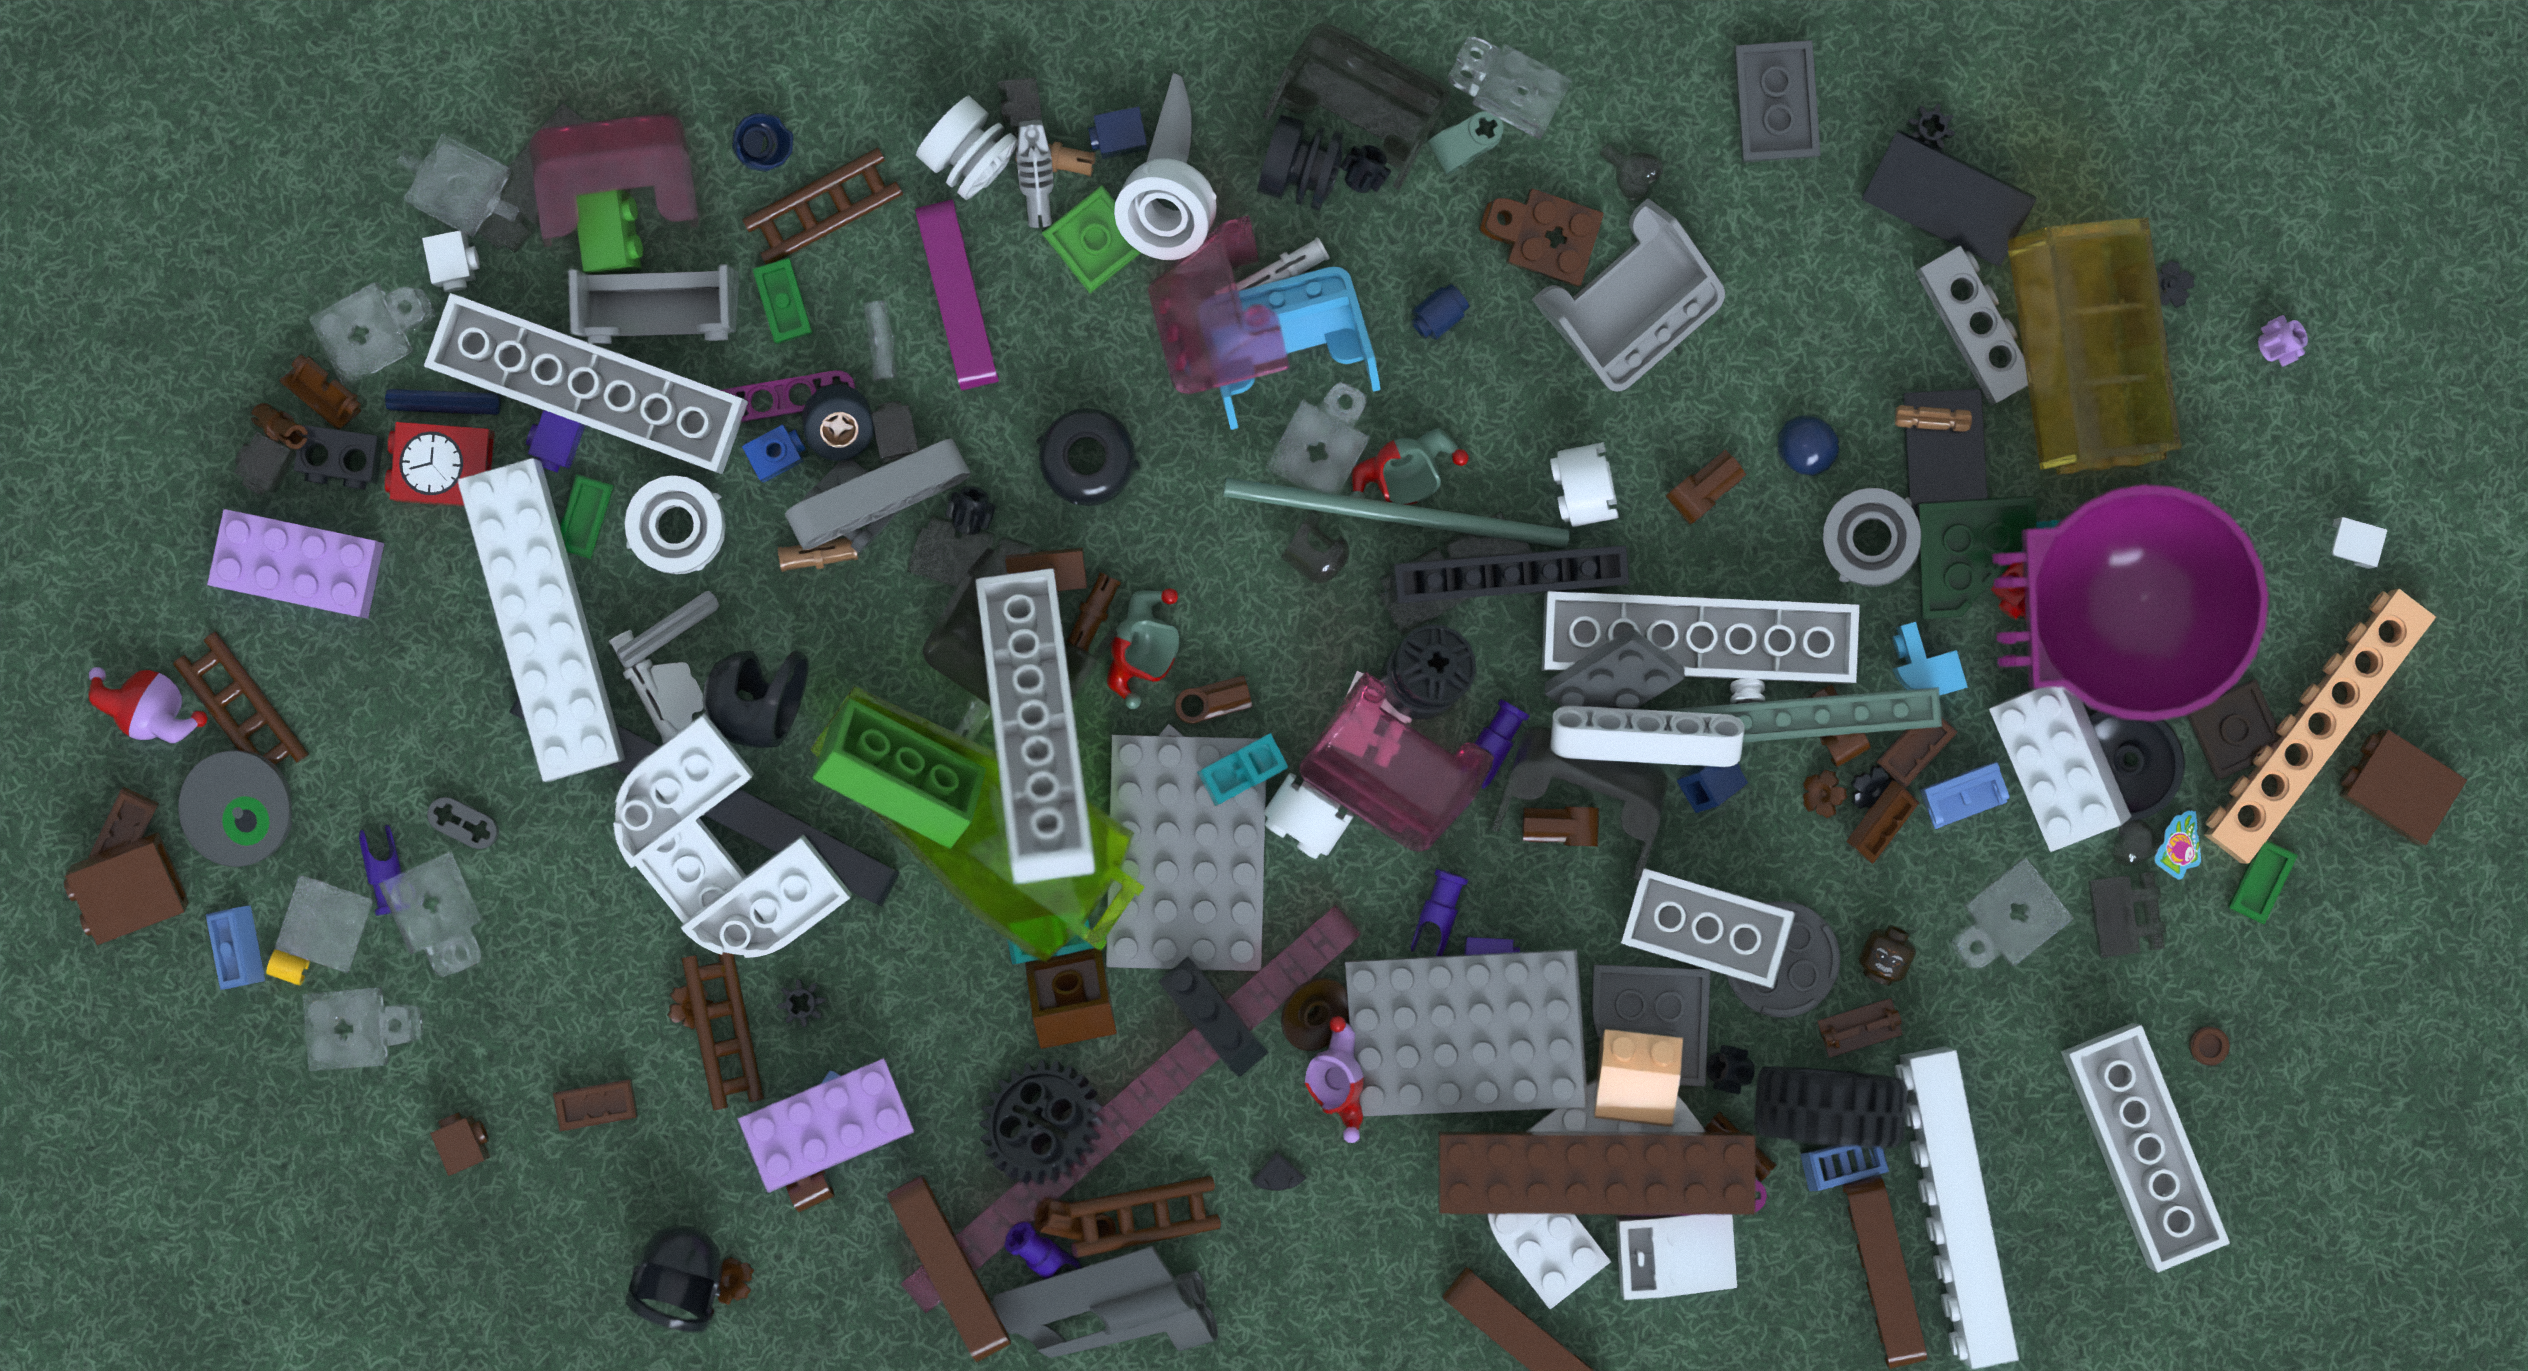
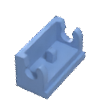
[1919,762,2009,829]

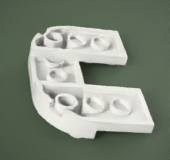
[614,713,852,958]
[1487,1079,1706,1309]

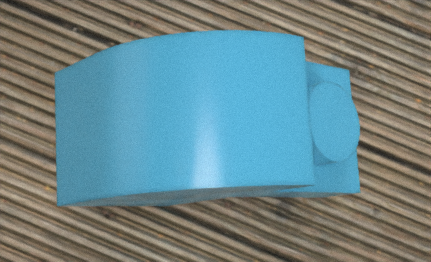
[1892,622,1968,695]

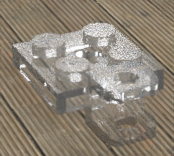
[1447,37,1572,140]
[308,282,435,387]
[1265,381,1371,494]
[378,851,483,977]
[1950,857,2074,968]
[302,987,423,1071]

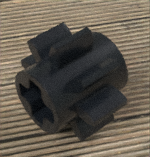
[1906,104,1955,150]
[1340,145,1391,193]
[945,486,996,535]
[777,978,827,1027]
[1707,1045,1755,1094]

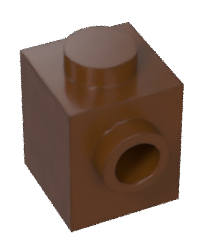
[430,1112,490,1176]

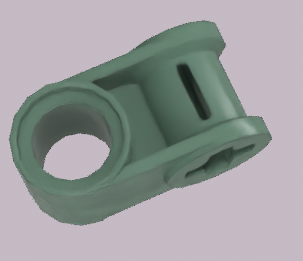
[1428,110,1504,175]

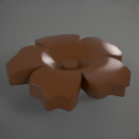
[1803,770,1848,818]
[667,985,714,1029]
[717,1257,754,1305]

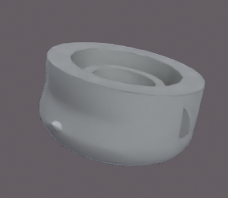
[1823,488,1921,587]

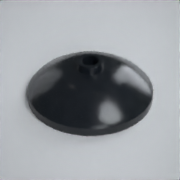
[2089,711,2185,821]

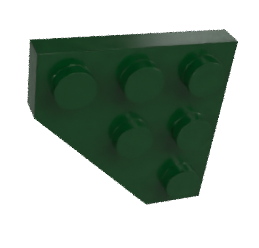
[1917,496,2037,619]

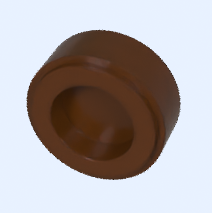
[2189,1026,2230,1065]

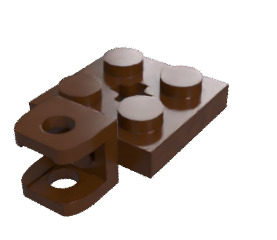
[1479,188,1604,287]

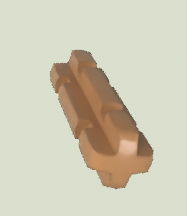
[1895,405,1972,432]

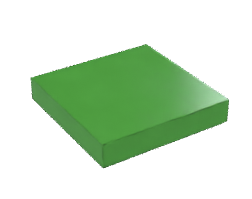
[1042,185,1141,294]

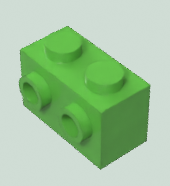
[573,188,643,275]

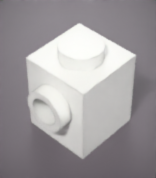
[422,230,480,292]

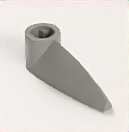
[1146,73,1192,163]

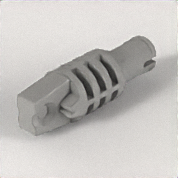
[1016,120,1054,228]

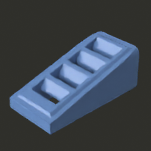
[1800,1145,1889,1191]

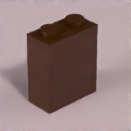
[2339,730,2467,845]
[64,832,189,945]

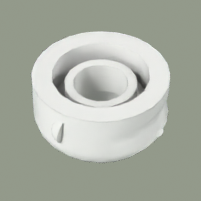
[1114,158,1216,260]
[625,475,726,574]

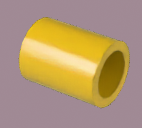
[266,949,310,986]

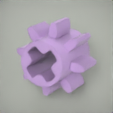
[2258,315,2308,367]

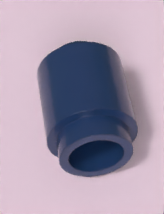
[1411,284,1470,340]

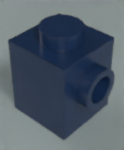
[1088,107,1148,159]
[1676,763,1748,813]

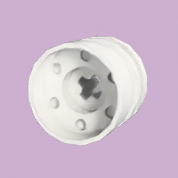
[916,95,1018,200]

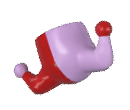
[88,667,208,743]
[1305,1016,1364,1143]

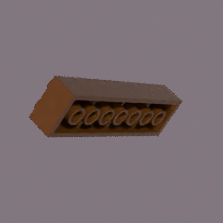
[1438,1131,1755,1215]

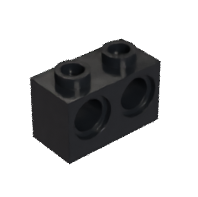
[294,425,384,490]

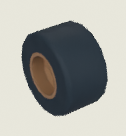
[802,385,873,461]

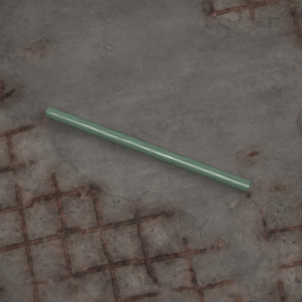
[1223,477,1569,549]

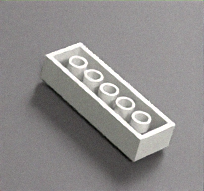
[2061,1023,2230,1273]

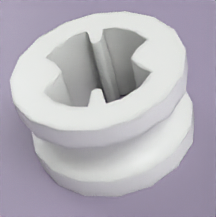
[1730,679,1765,704]

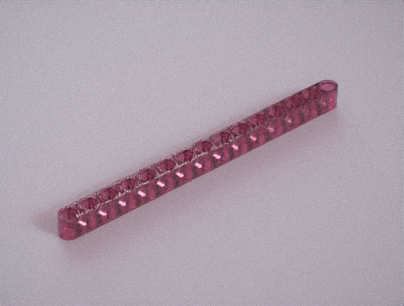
[900,904,1362,1314]

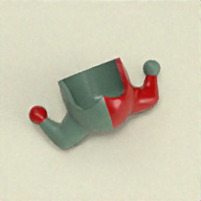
[1350,428,1469,505]
[1107,588,1179,709]

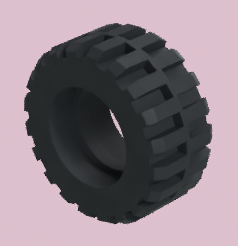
[1754,1066,1908,1148]

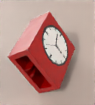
[385,422,495,507]

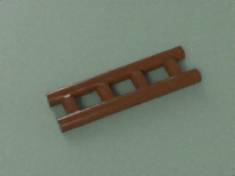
[742,147,903,265]
[173,632,309,765]
[681,952,764,1111]
[1065,1176,1221,1258]

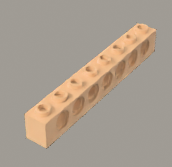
[2204,589,2436,864]

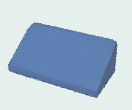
[206,905,265,990]

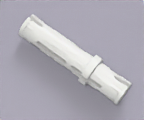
[1217,237,1330,297]
[609,630,679,743]

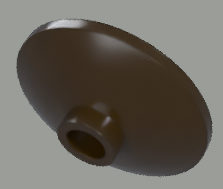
[1281,978,1349,1051]

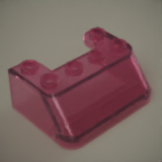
[530,113,698,247]

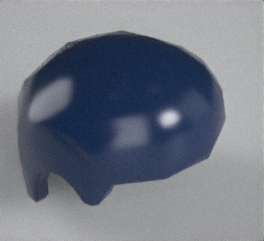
[732,113,794,172]
[1778,415,1840,476]

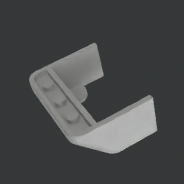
[569,265,739,344]

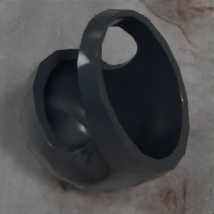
[703,650,809,748]
[626,1225,722,1333]

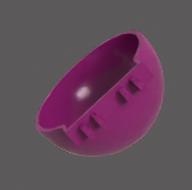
[1993,484,2268,721]

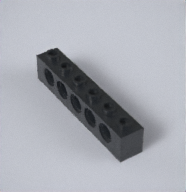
[1389,546,1629,603]

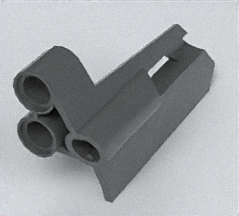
[993,1246,1218,1358]

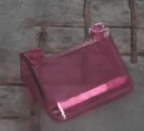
[1148,215,1289,394]
[1299,671,1494,852]

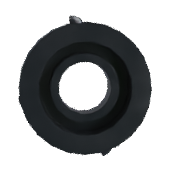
[1036,408,1140,506]

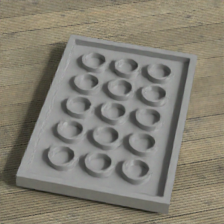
[1106,735,1266,971]
[1345,949,1588,1116]

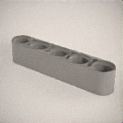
[785,439,971,550]

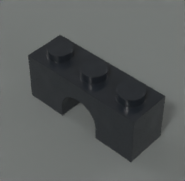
[1158,956,1269,1078]

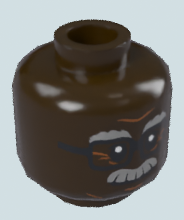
[1859,925,1916,986]

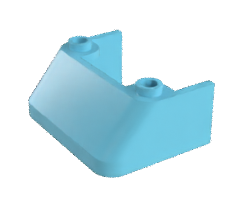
[1200,267,1381,430]

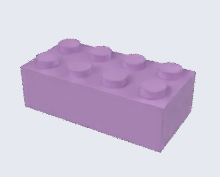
[207,509,384,619]
[738,1059,914,1193]

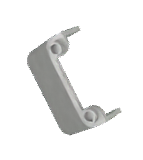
[1532,198,1725,391]

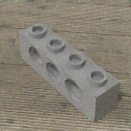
[1915,246,2037,406]

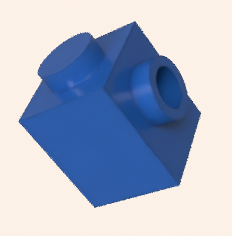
[742,425,806,483]

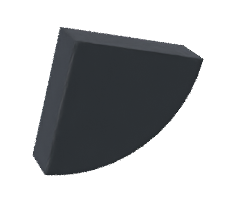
[1251,1152,1306,1191]

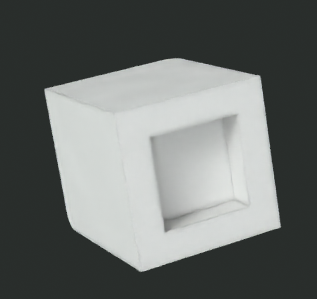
[2331,517,2387,569]

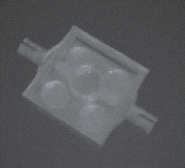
[397,133,519,238]

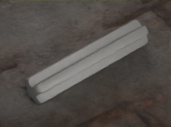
[616,591,719,668]

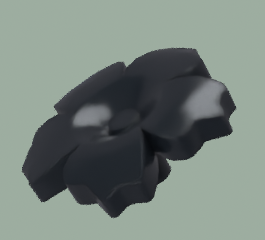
[2147,260,2195,308]
[1851,765,1893,809]

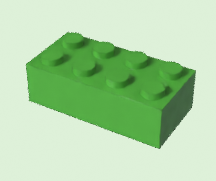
[812,698,987,849]

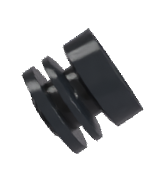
[1257,114,1344,212]
[1381,625,1476,720]

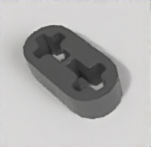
[427,797,499,849]

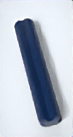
[385,389,501,415]

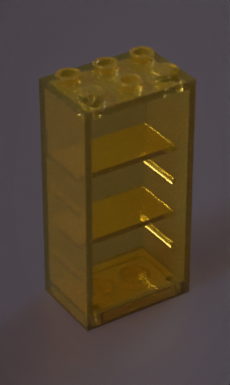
[2007,217,2182,475]

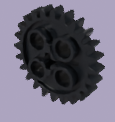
[979,1060,1104,1186]

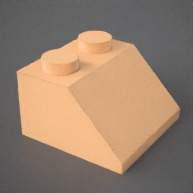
[1594,1029,1683,1127]

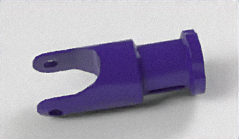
[1459,699,1530,789]
[359,825,410,916]
[1411,868,1469,956]
[1004,1222,1082,1279]

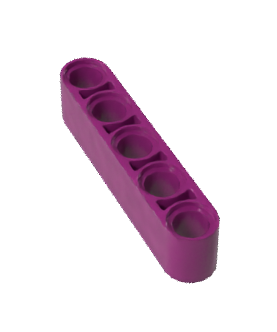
[915,199,999,391]

